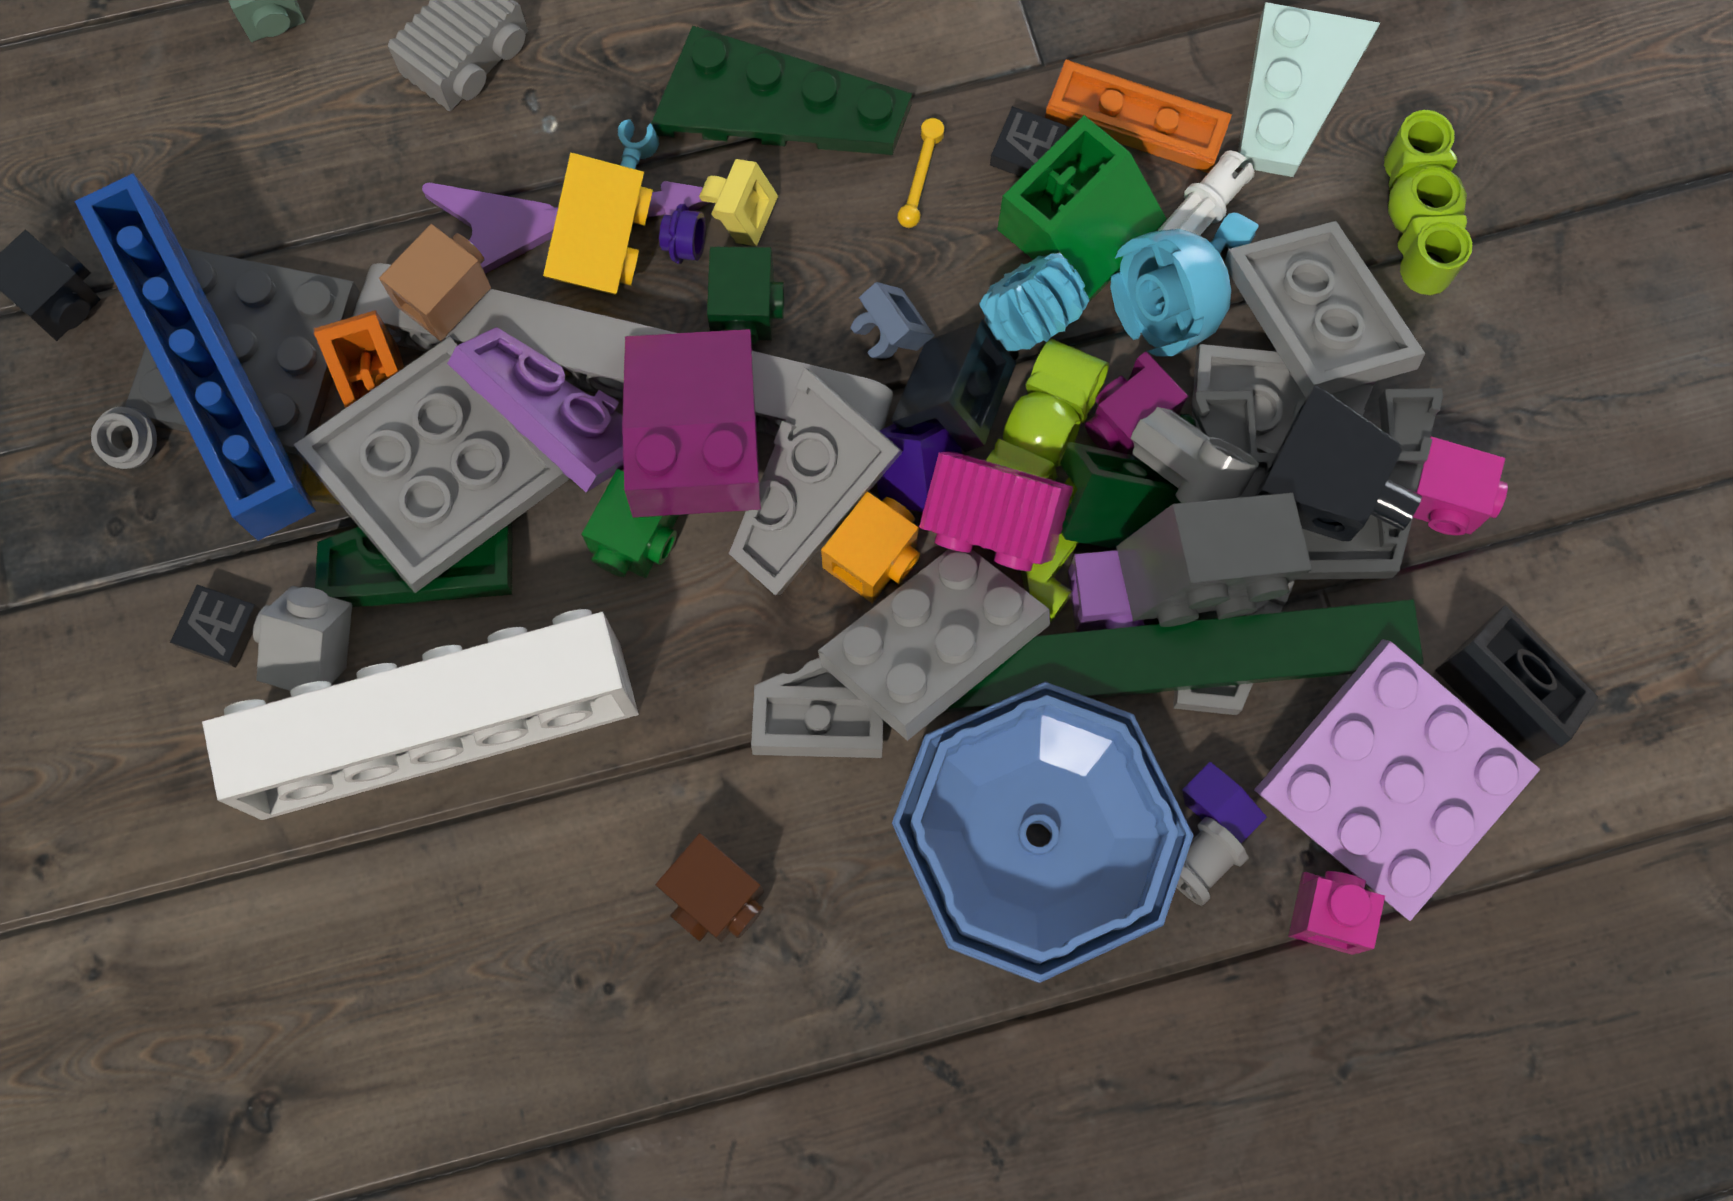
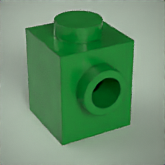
[581,469,679,578]

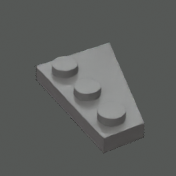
[729,367,903,596]

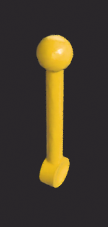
[897,118,944,228]

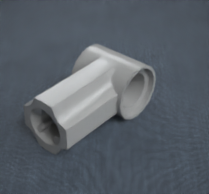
[1130,407,1259,503]

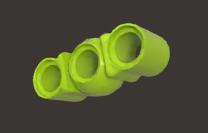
[1384,110,1473,295]
[986,338,1109,481]

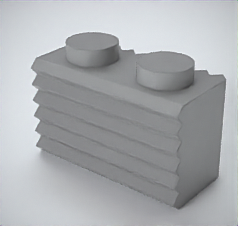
[388,0,528,111]

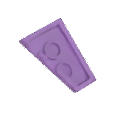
[447,327,624,492]

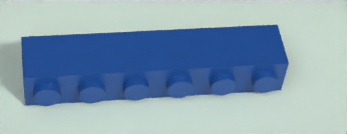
[75,173,316,541]

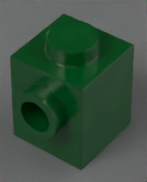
[707,247,784,345]

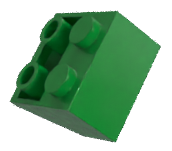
[997,115,1167,303]

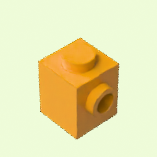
[821,491,921,604]

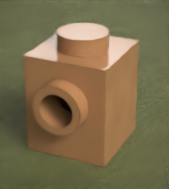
[379,224,491,341]

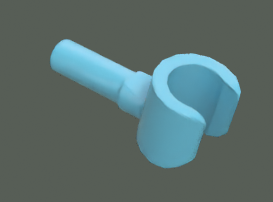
[618,119,659,169]
[1210,213,1258,254]

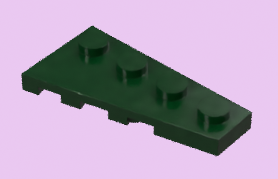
[651,25,912,155]

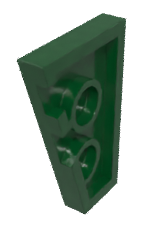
[315,522,512,607]

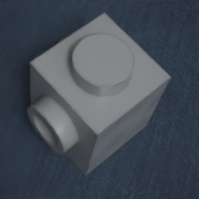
[253,586,352,691]

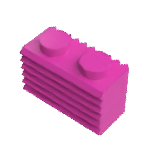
[919,451,1073,571]

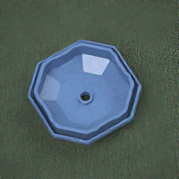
[892,682,1194,983]

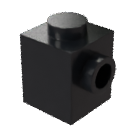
[0,229,101,341]

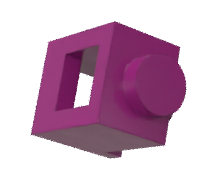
[1085,351,1188,455]

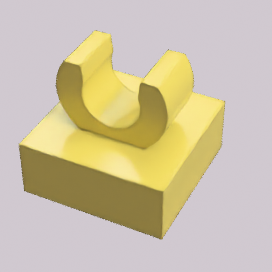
[699,159,778,246]

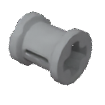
[1176,817,1249,906]

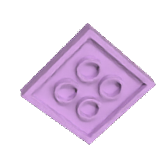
[1254,639,1540,921]

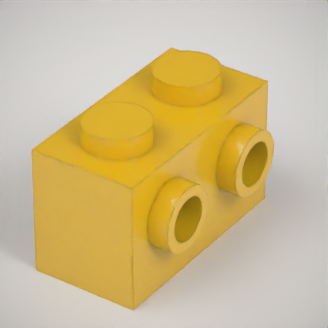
[543,152,653,295]

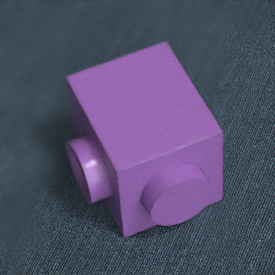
[1068,550,1154,632]

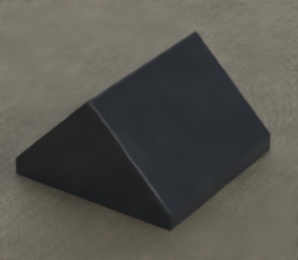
[1435,605,1598,762]

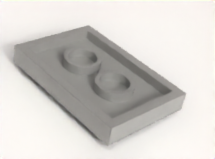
[1225,221,1425,398]
[818,549,1050,741]

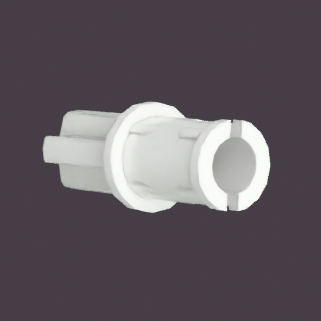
[1158,150,1254,236]

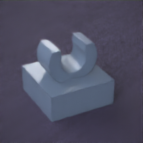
[850,282,935,360]

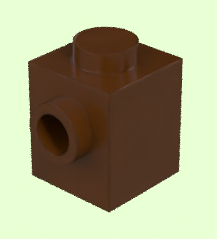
[655,833,764,943]

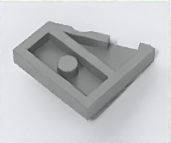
[751,657,883,758]

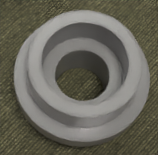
[91,407,157,469]

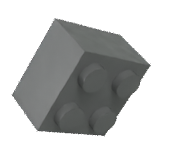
[1116,493,1312,627]

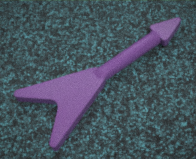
[422,181,710,274]

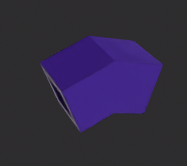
[1182,762,1267,843]

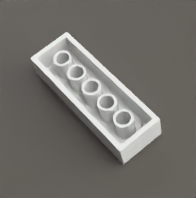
[202,609,639,820]

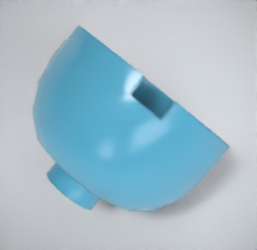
[1110,229,1231,356]

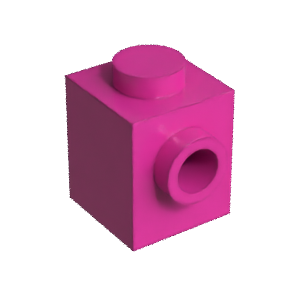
[1413,436,1508,536]

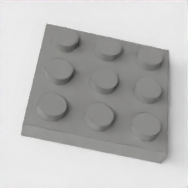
[293,336,569,593]

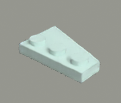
[1238,2,1380,177]

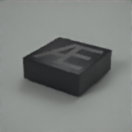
[990,106,1067,177]
[170,584,261,668]

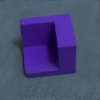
[877,419,962,512]

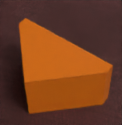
[314,310,404,408]

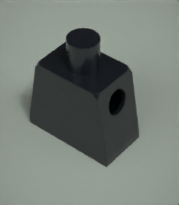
[1255,385,1422,541]

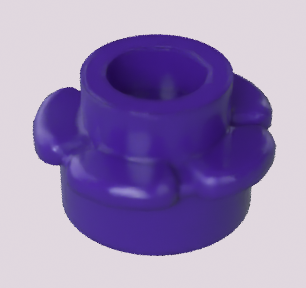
[659,204,706,264]

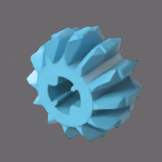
[979,253,1090,351]

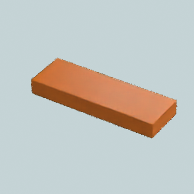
[1045,59,1232,173]

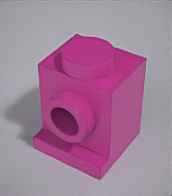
[1288,871,1385,955]

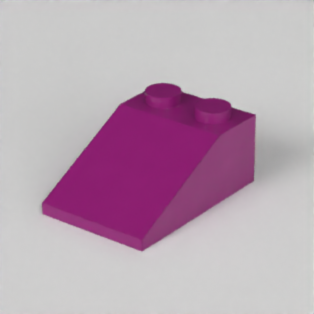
[622,329,761,517]

